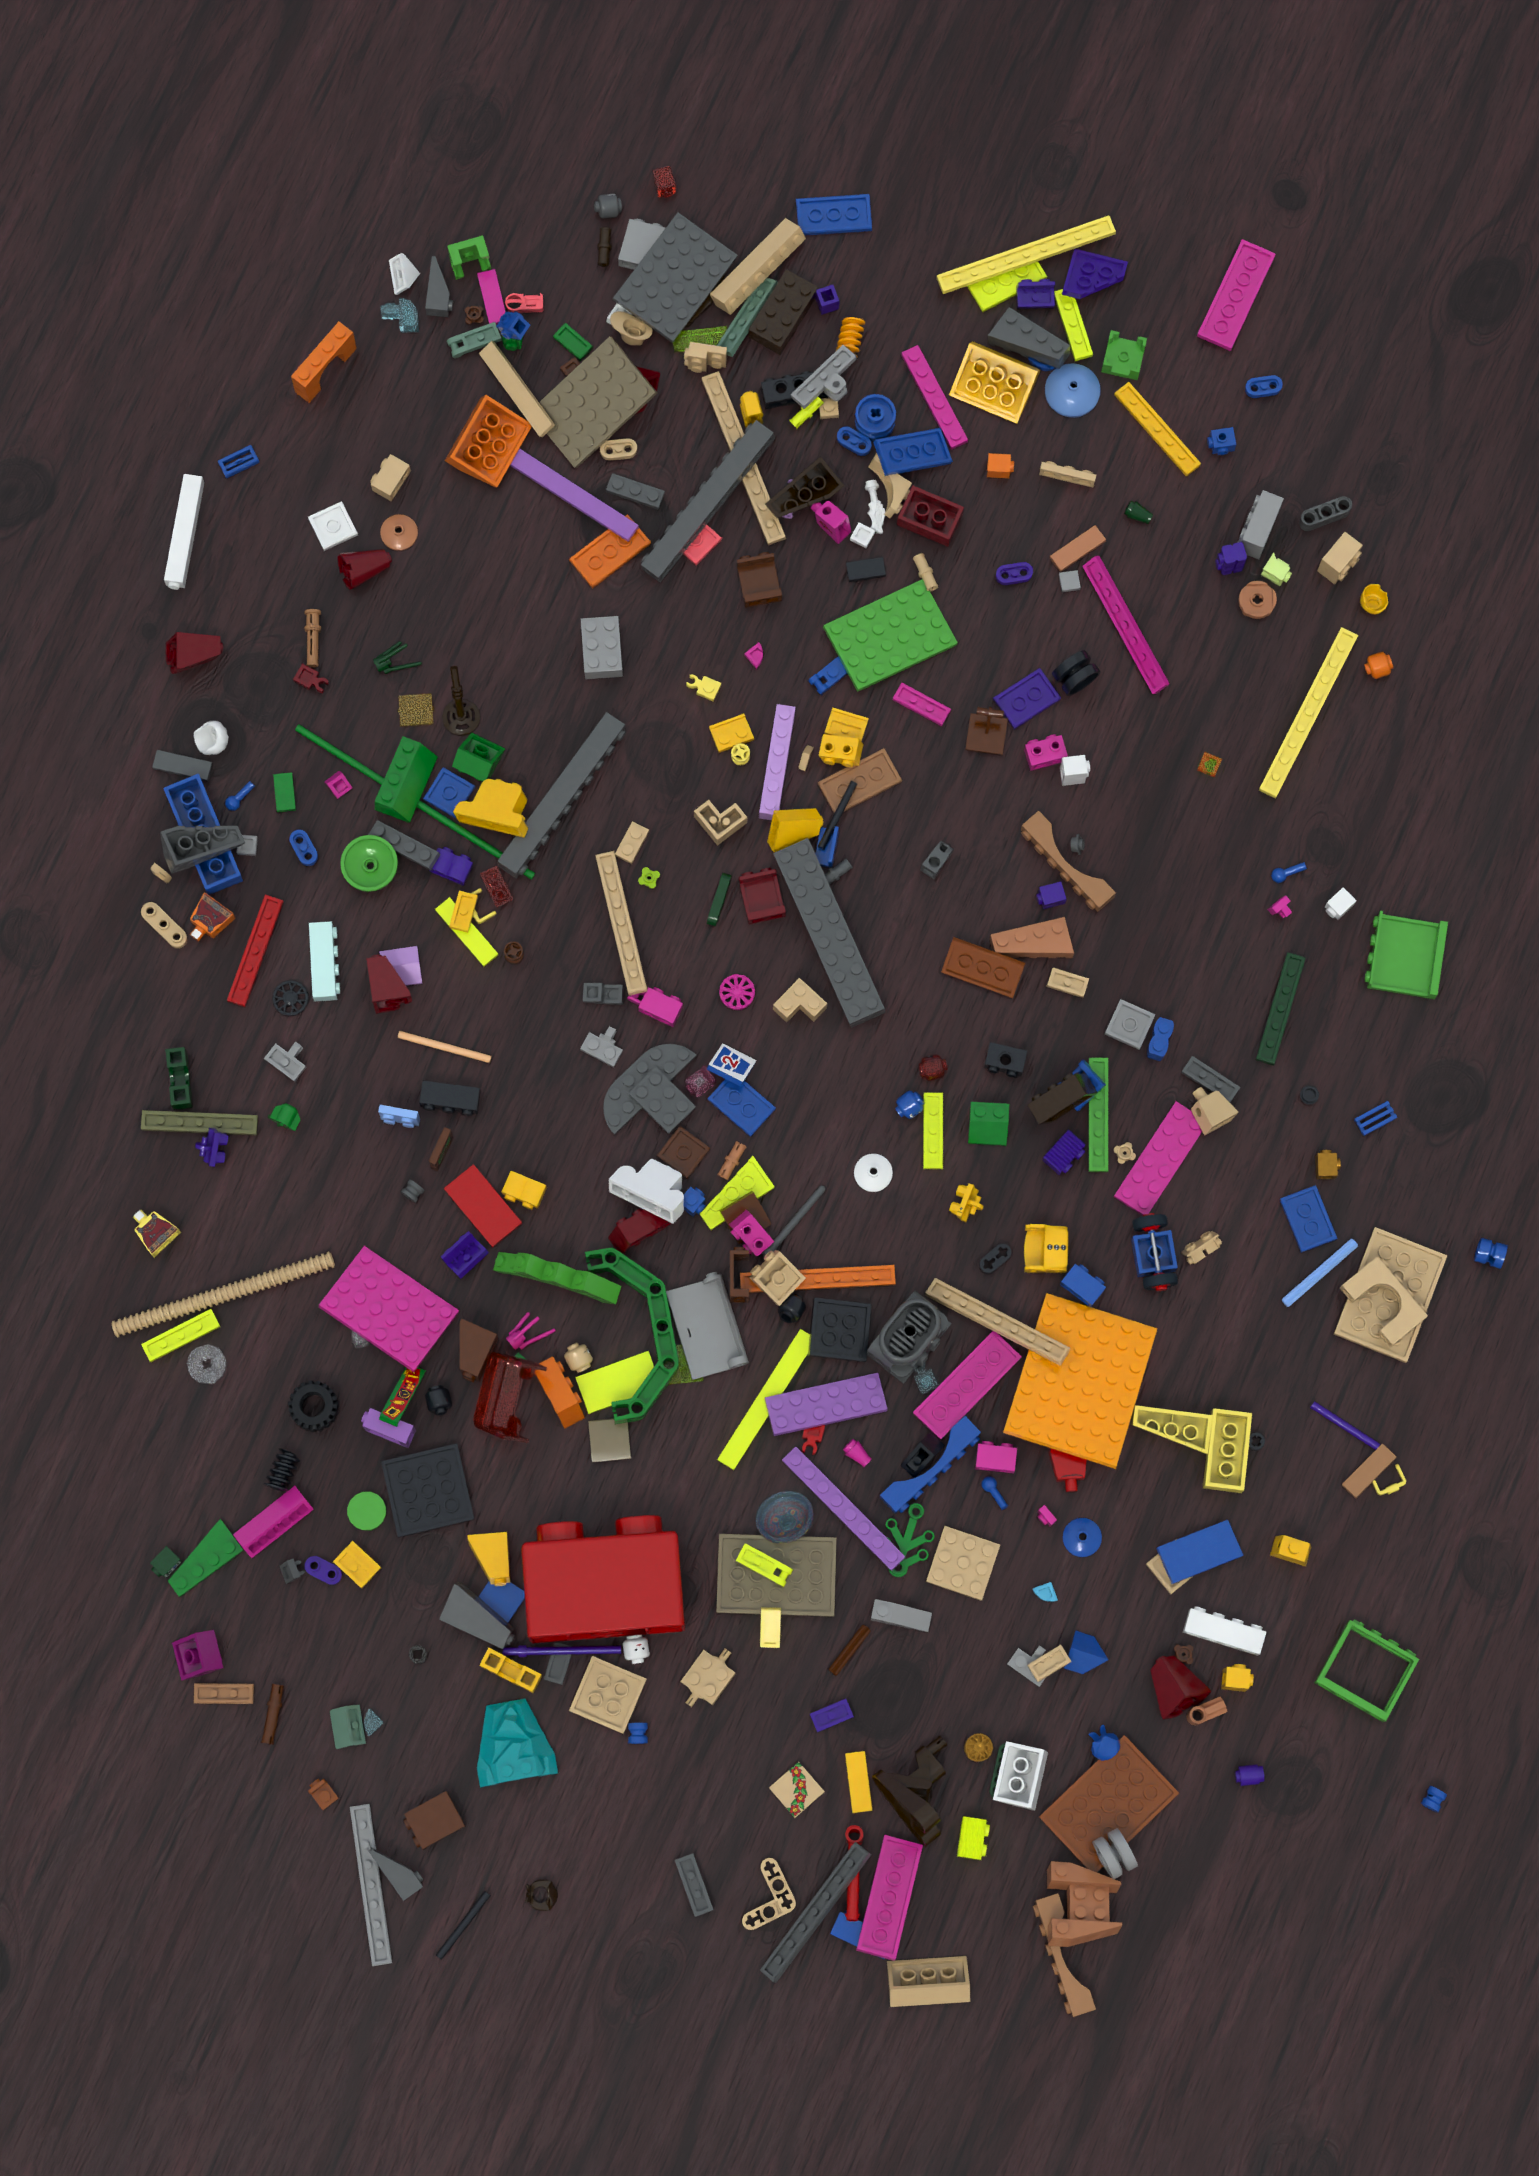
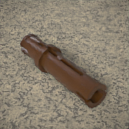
[261,1684,284,1745]

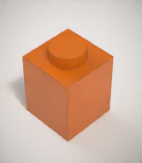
[987,453,1014,478]

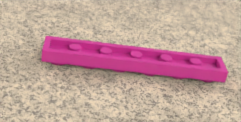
[901,345,968,450]

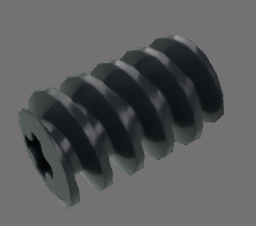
[264,1448,301,1492]

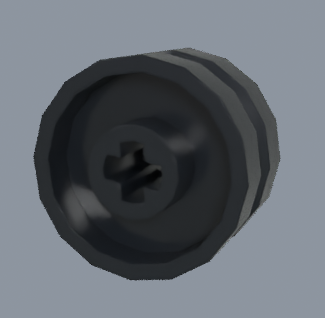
[1052,650,1101,696]

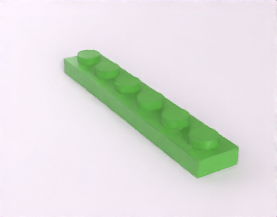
[1088,1058,1108,1172]

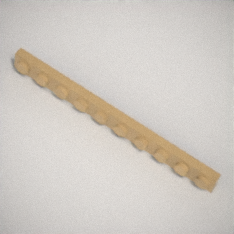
[702,371,786,545]

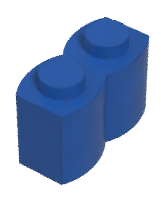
[1147,1017,1174,1062]

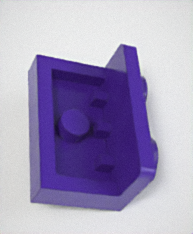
[1016,279,1055,309]
[441,1231,489,1279]

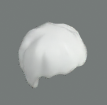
[194,721,229,755]

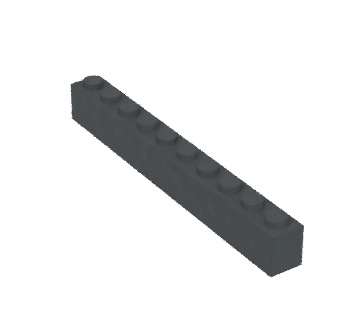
[641,420,775,583]
[497,712,626,879]

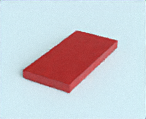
[444,1164,522,1248]

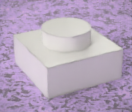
[850,523,875,549]

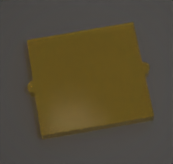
[397,693,434,727]

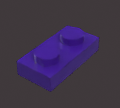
[810,1699,854,1733]

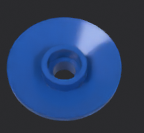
[1063,1518,1102,1557]

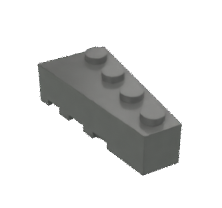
[988,307,1070,369]

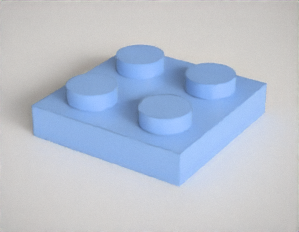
[378,1105,420,1128]

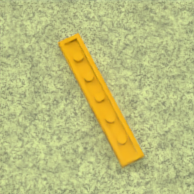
[1114,382,1201,477]

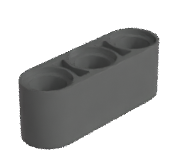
[1299,496,1352,531]

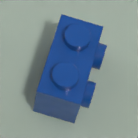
[1060,1264,1106,1307]

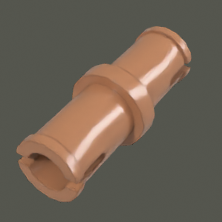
[717,1141,747,1180]

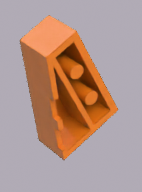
[532,1356,585,1429]

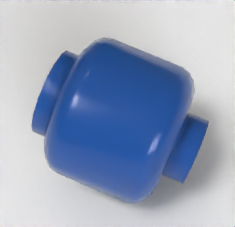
[895,1090,925,1119]

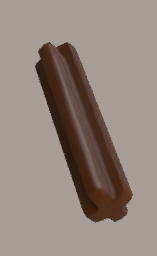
[829,1625,871,1675]

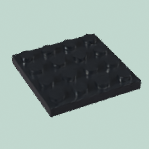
[381,1443,475,1538]

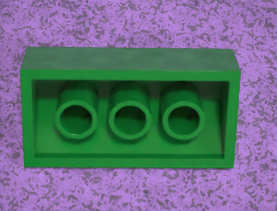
[375,736,438,823]

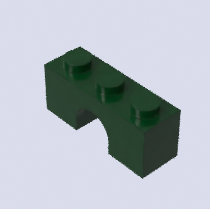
[165,1047,193,1110]

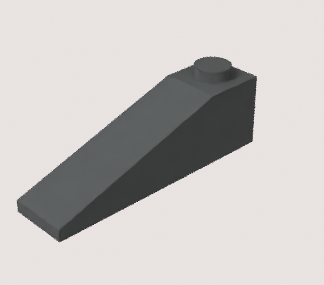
[160,826,245,874]

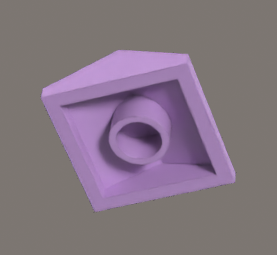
[379,946,422,986]

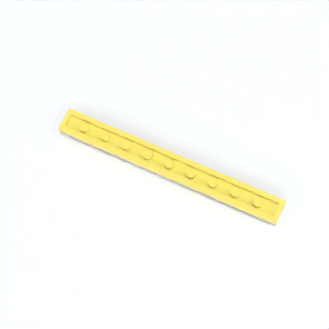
[937,216,1116,294]
[1259,627,1358,799]

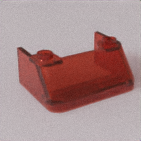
[474,1352,547,1443]

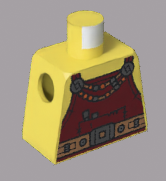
[133,1210,181,1258]

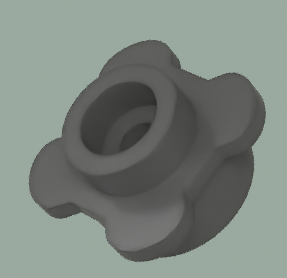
[1071,834,1085,855]

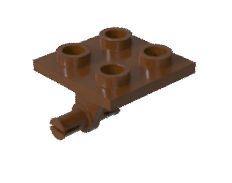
[965,707,1008,755]

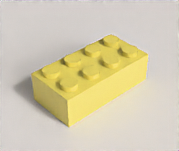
[1203,1408,1252,1493]

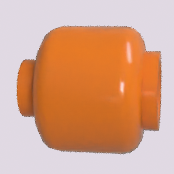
[1364,652,1393,679]

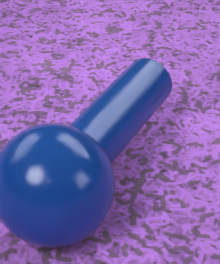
[225,781,255,811]
[1271,862,1307,883]
[981,1476,1008,1510]

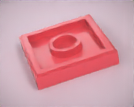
[684,525,722,566]

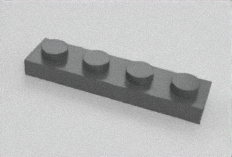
[368,820,440,871]

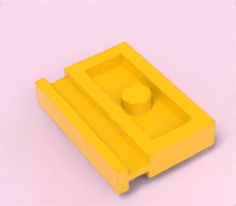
[824,708,869,742]
[709,714,754,753]
[333,1541,381,1588]

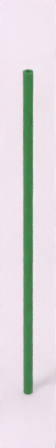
[295,724,536,880]

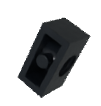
[984,1042,1027,1078]

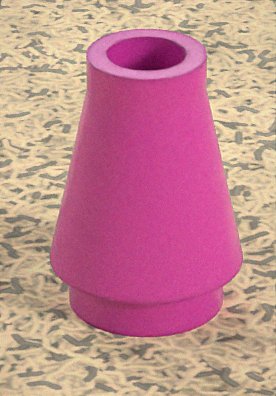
[843,1439,871,1467]

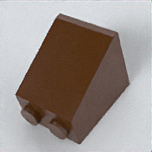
[460,1318,499,1383]

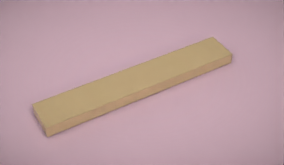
[479,341,555,437]

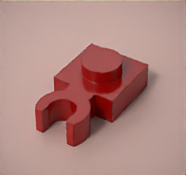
[802,1425,825,1455]

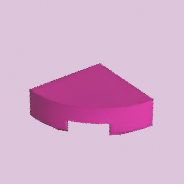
[744,642,763,669]

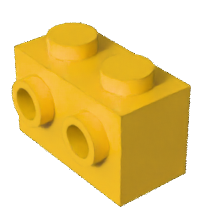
[819,734,863,767]
[1221,1664,1254,1692]

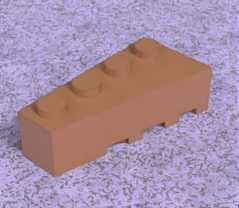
[989,917,1074,958]

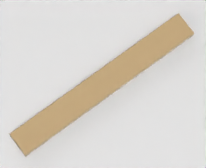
[595,851,647,996]
[925,1278,1070,1366]

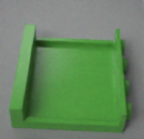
[1365,911,1448,999]

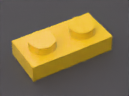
[449,891,478,933]

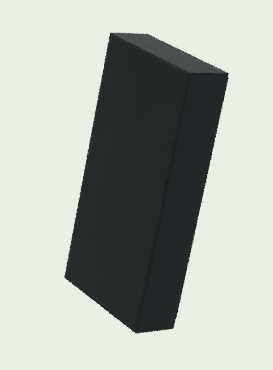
[846,557,886,582]

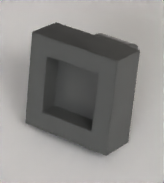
[279,1559,305,1584]

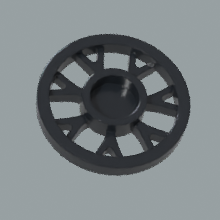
[272,980,309,1016]

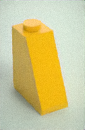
[767,808,823,853]
[468,1532,511,1586]

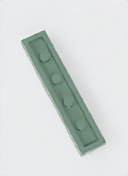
[717,278,778,357]

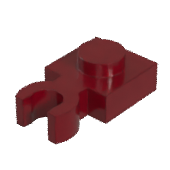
[293,664,329,693]

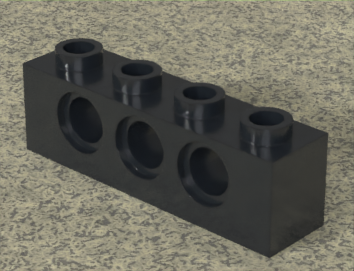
[761,371,829,410]

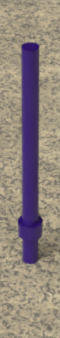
[503,1645,621,1657]

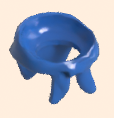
[1088,1725,1120,1761]

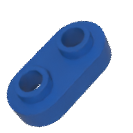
[1245,375,1283,398]
[837,427,872,456]
[289,830,318,866]

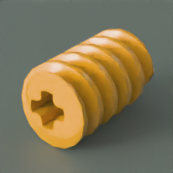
[836,317,865,358]

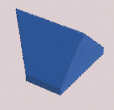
[1064,1631,1109,1674]

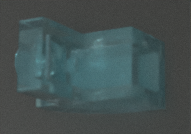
[381,298,419,333]

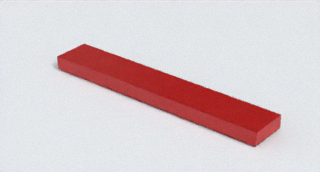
[227,895,284,1007]

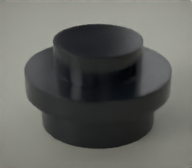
[1300,1086,1319,1105]

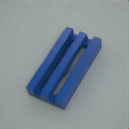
[218,445,260,479]
[1354,1101,1397,1136]

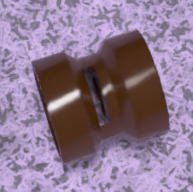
[504,941,524,964]

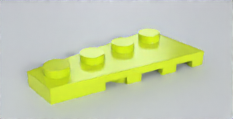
[700,1156,775,1230]

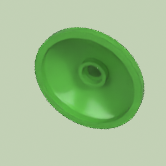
[341,835,398,892]

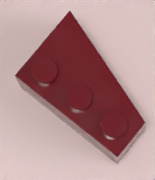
[608,1208,672,1254]

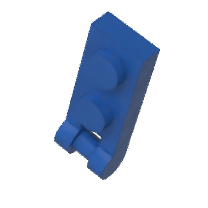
[808,657,848,695]

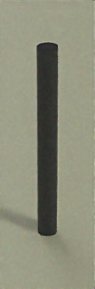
[818,781,857,850]
[436,1891,491,1960]

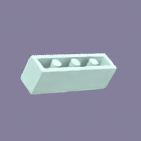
[309,921,340,1002]

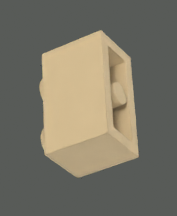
[370,454,411,501]

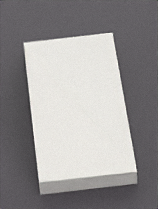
[389,253,420,295]

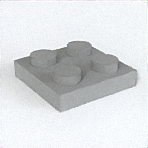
[1105,999,1155,1050]

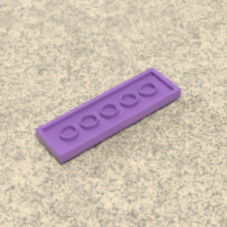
[765,1373,887,1436]

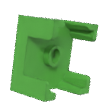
[447,235,491,280]
[1101,330,1147,380]

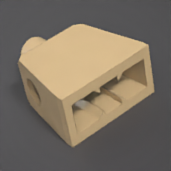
[1191,1087,1239,1135]

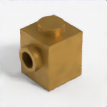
[1315,1150,1341,1179]

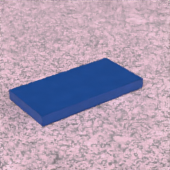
[796,194,872,235]
[873,428,953,476]
[1156,1520,1243,1584]

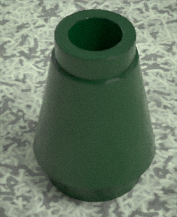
[1124,501,1153,524]

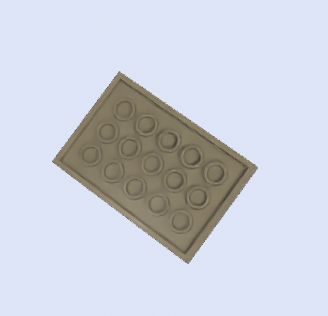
[539,336,657,468]
[716,1534,837,1617]

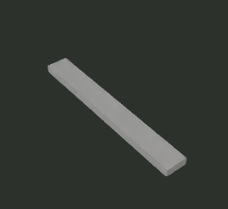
[350,1804,392,1966]

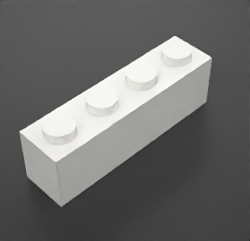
[1182,1606,1266,1656]

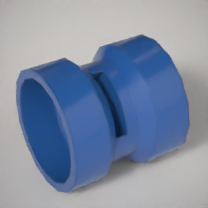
[628,1723,648,1744]
[1421,1786,1447,1813]

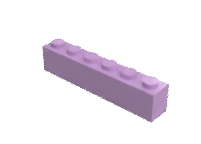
[759,704,795,820]

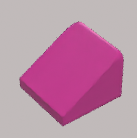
[325,771,353,799]

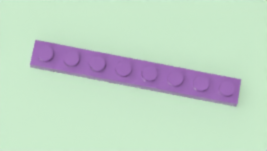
[782,1447,905,1571]

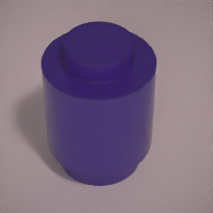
[1235,1764,1264,1786]

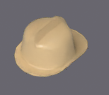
[610,311,653,345]

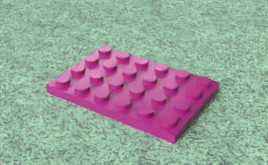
[319,1246,459,1372]

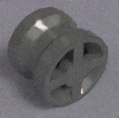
[400,1179,425,1203]

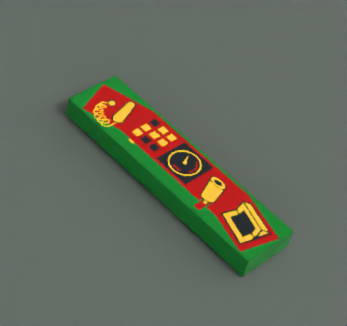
[379,1368,426,1427]

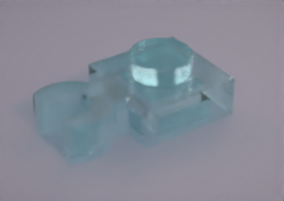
[913,1363,939,1395]

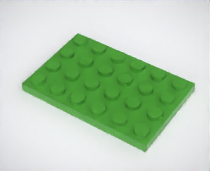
[823,579,958,692]

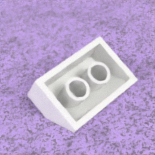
[993,1741,1048,1811]

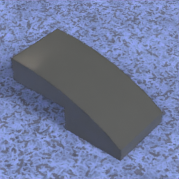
[583,983,625,1005]

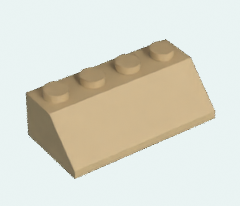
[887,1956,970,2007]

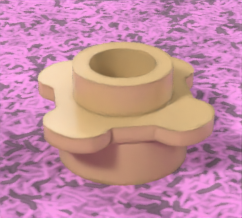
[1114,1142,1136,1164]

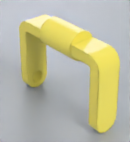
[471,888,497,924]
[1372,1464,1406,1496]

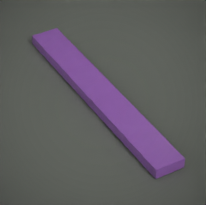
[510,448,639,542]

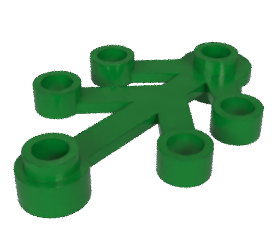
[885,1503,935,1577]

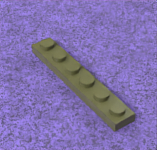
[141,1110,258,1135]

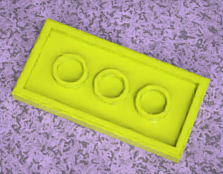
[967,262,1047,312]
[575,1351,654,1414]

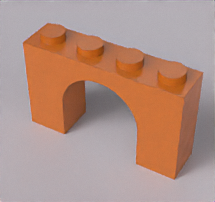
[291,321,357,403]

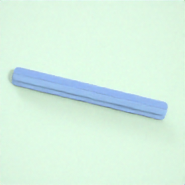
[1282,1239,1358,1307]

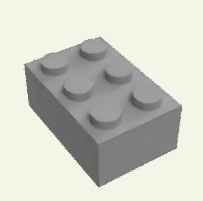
[1238,490,1284,560]
[581,616,623,679]

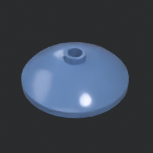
[1045,363,1100,417]

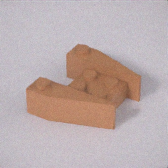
[1047,1861,1122,1947]

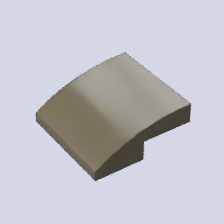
[588,1418,631,1462]

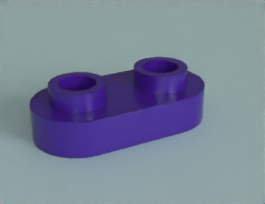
[996,562,1033,585]
[305,1556,342,1585]

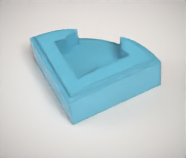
[1032,1582,1058,1602]

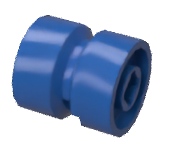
[1474,1237,1508,1269]

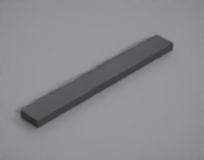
[760,1842,872,1983]

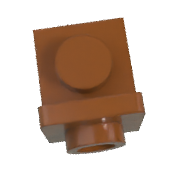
[308,1778,339,1811]

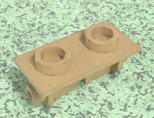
[1181,1231,1222,1265]

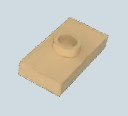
[1027,1645,1071,1682]

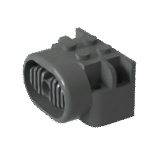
[867,1291,952,1384]

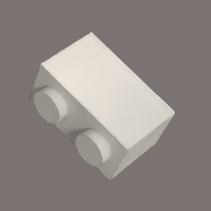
[1060,755,1090,786]

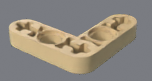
[742,1858,796,1930]

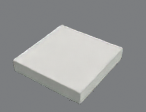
[308,501,358,551]

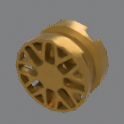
[964,1733,993,1762]

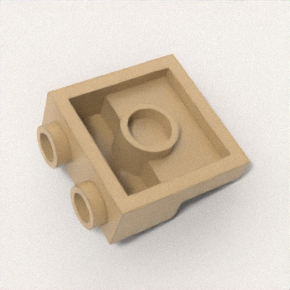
[684,342,727,373]
[749,1250,806,1306]

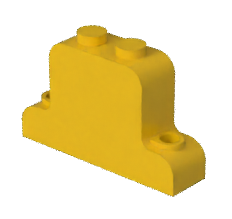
[453,779,528,838]

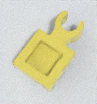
[686,674,721,702]

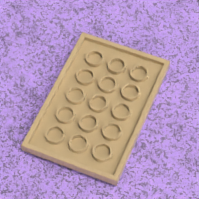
[1334,1227,1447,1363]

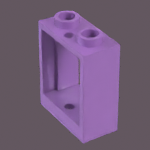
[361,1408,416,1448]

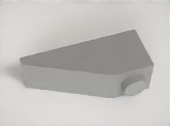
[871,1599,932,1632]

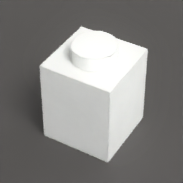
[1325,888,1357,920]

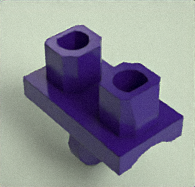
[195,1128,228,1167]

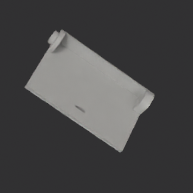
[666,1272,749,1380]

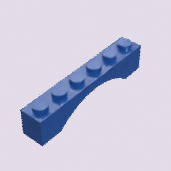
[879,1416,981,1514]

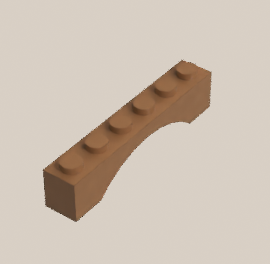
[1021,811,1116,912]
[1032,1893,1096,2017]

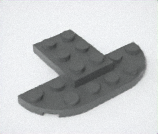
[603,1044,697,1136]

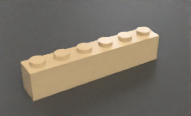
[710,218,806,315]

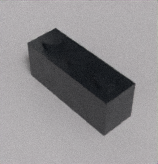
[419,1080,481,1116]

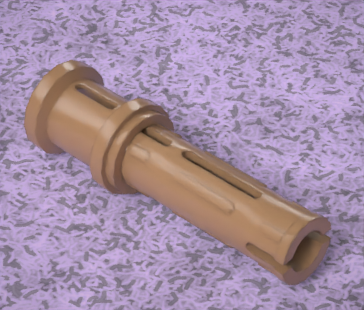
[304,609,321,668]

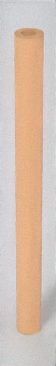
[398,1031,492,1063]

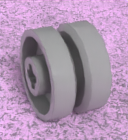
[1092,1828,1138,1880]

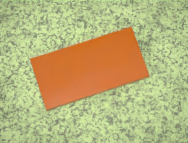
[569,514,651,589]

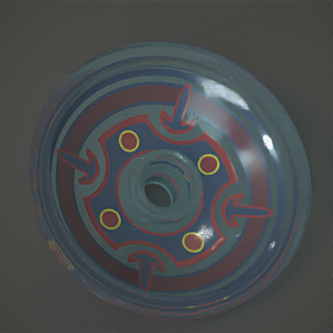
[756,1491,814,1544]

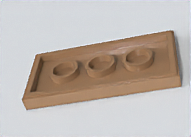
[818,748,902,813]

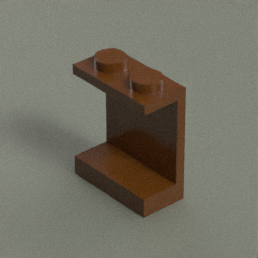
[737,552,782,608]
[730,1247,749,1303]
[403,1791,466,1850]

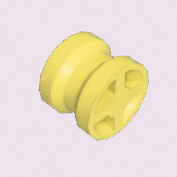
[731,743,750,766]

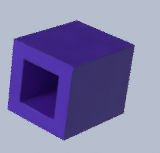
[815,285,839,315]
[1036,881,1066,910]

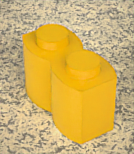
[740,391,763,428]
[502,1171,547,1210]

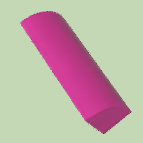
[233,1486,314,1558]

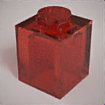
[652,166,676,198]

